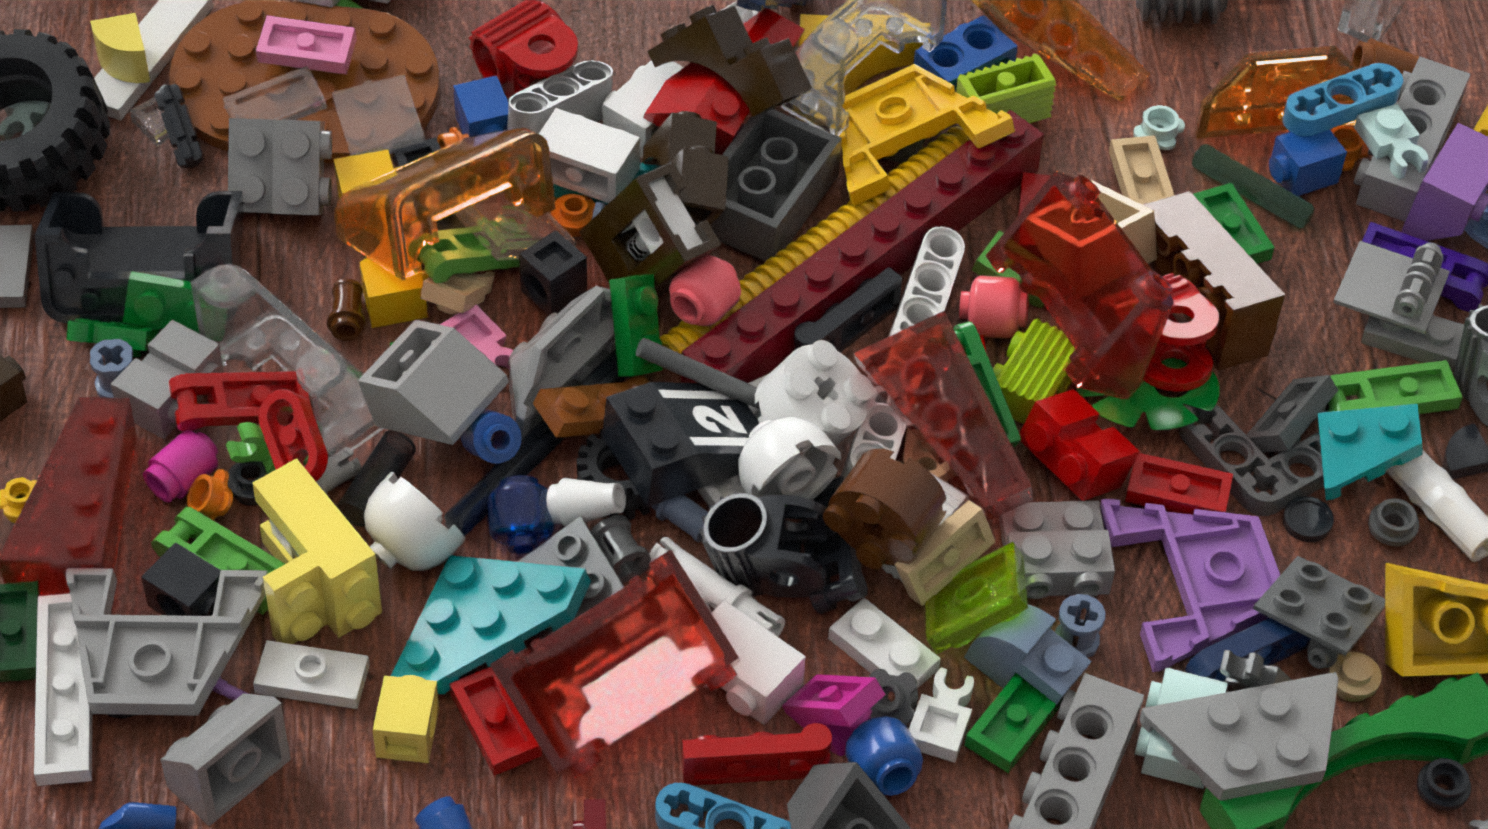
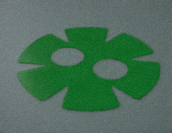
[1075,346,1220,430]

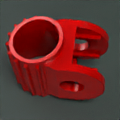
[468,0,578,99]
[1099,273,1219,391]

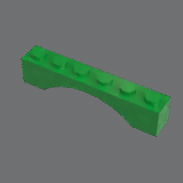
[1199,672,1488,829]

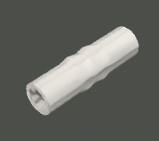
[1386,450,1488,562]

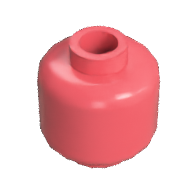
[669,255,741,326]
[959,275,1029,339]

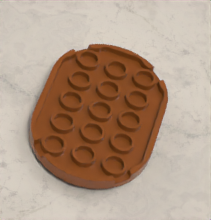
[169,0,440,163]

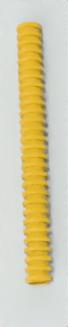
[660,126,970,354]

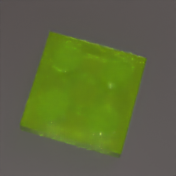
[925,541,1028,654]

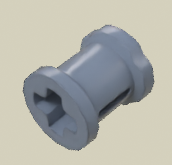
[90,339,133,403]
[1055,594,1105,657]

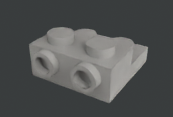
[228,118,332,215]
[999,501,1115,599]

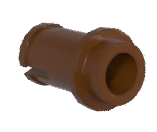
[327,278,365,341]

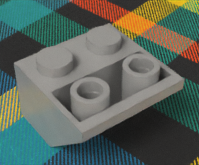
[358,319,509,445]

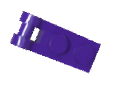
[1362,222,1488,312]

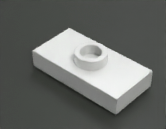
[253,640,370,709]

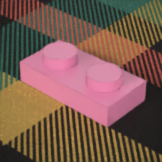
[256,16,357,75]

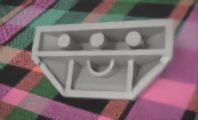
[508,286,616,440]

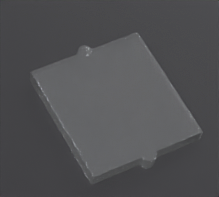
[332,75,425,156]

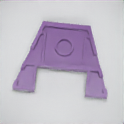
[1100,499,1280,672]

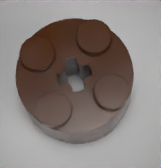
[823,449,947,570]

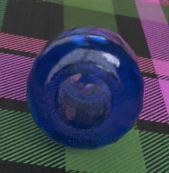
[487,475,555,554]

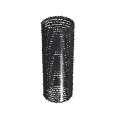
[337,430,416,527]

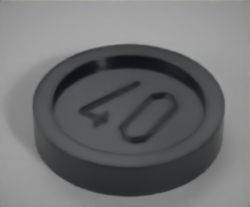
[1283,496,1334,542]

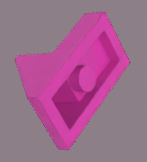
[782,674,886,756]

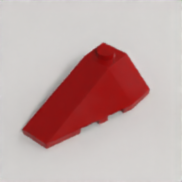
[643,8,805,155]

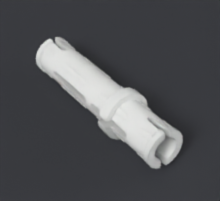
[650,537,785,637]

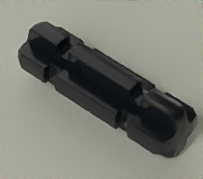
[155,84,204,168]

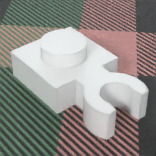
[909,667,974,763]

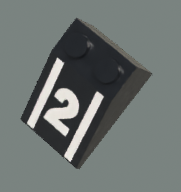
[602,382,759,507]

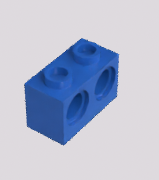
[914,15,1018,92]

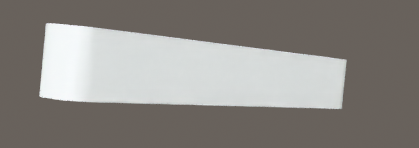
[841,226,965,478]

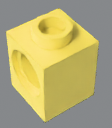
[373,675,439,763]

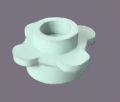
[1133,105,1185,150]

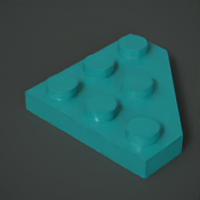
[391,555,591,694]

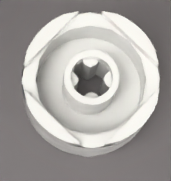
[755,340,874,446]

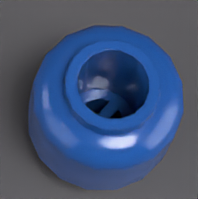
[845,716,923,796]

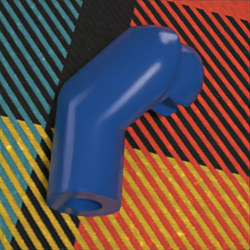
[98,802,176,829]

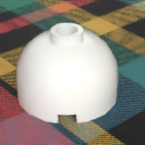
[738,417,841,500]
[364,472,465,571]

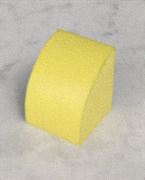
[90,13,150,83]

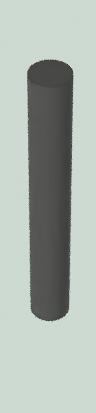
[636,338,760,410]

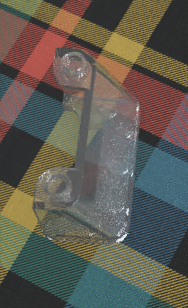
[780,0,947,136]
[190,264,384,457]

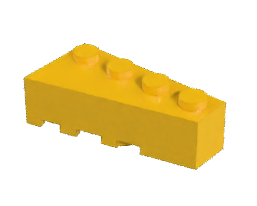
[1385,563,1488,677]

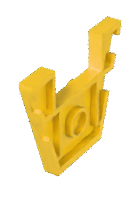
[834,64,1015,206]

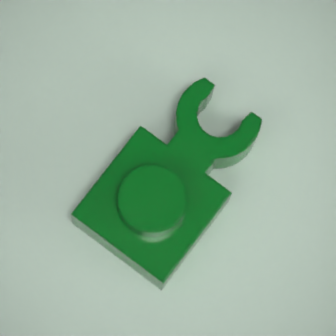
[66,318,159,357]

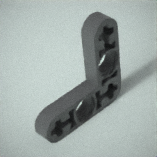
[1178,405,1324,516]

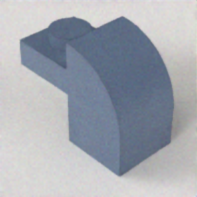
[964,603,1092,705]

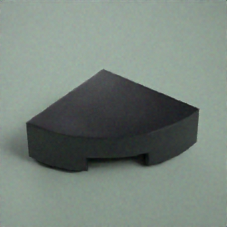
[1442,423,1488,479]

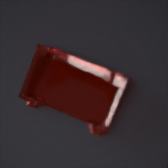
[986,171,1174,400]
[490,550,741,778]

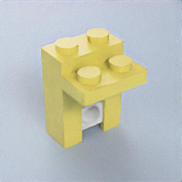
[253,458,382,644]

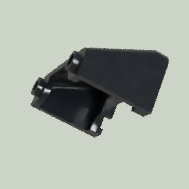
[34,191,244,324]

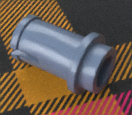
[651,494,708,543]

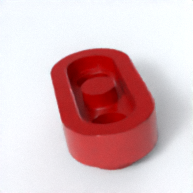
[258,389,328,481]

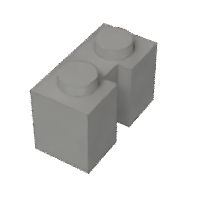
[111,320,224,439]

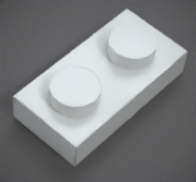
[828,598,941,689]

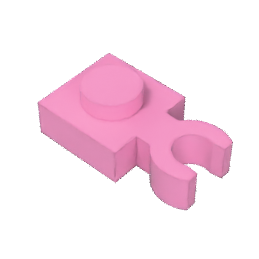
[440,304,513,371]

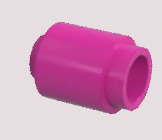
[143,430,218,503]

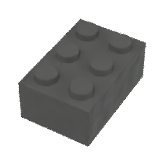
[694,109,842,262]

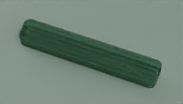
[1192,144,1315,229]

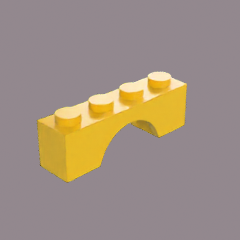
[333,150,430,328]

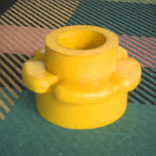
[0,477,47,525]

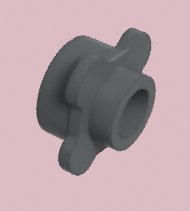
[869,669,918,724]

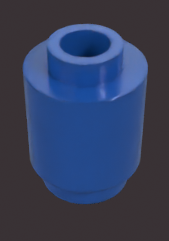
[460,409,522,464]

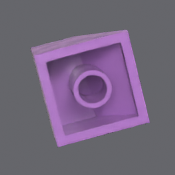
[1401,123,1488,241]

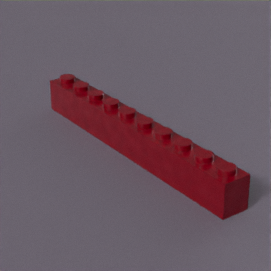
[681,110,1044,383]

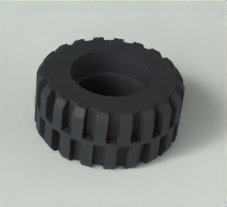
[0,29,110,212]

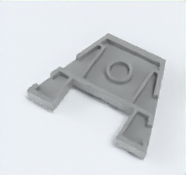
[66,568,268,716]

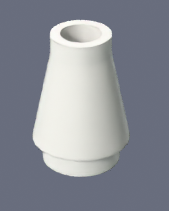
[546,478,626,527]

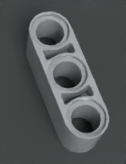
[507,60,613,153]

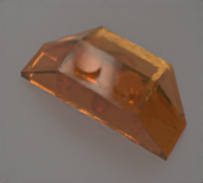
[1194,45,1374,139]

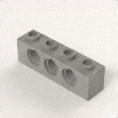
[1354,56,1471,222]
[1008,673,1144,829]

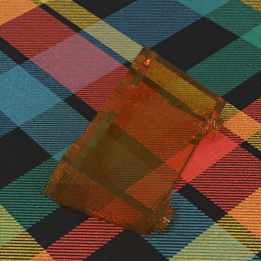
[334,127,556,281]

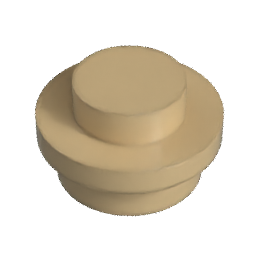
[1328,652,1382,702]

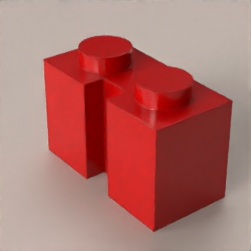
[1019,389,1140,501]

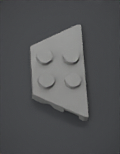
[1139,672,1338,801]

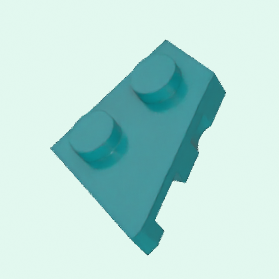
[1318,404,1423,500]

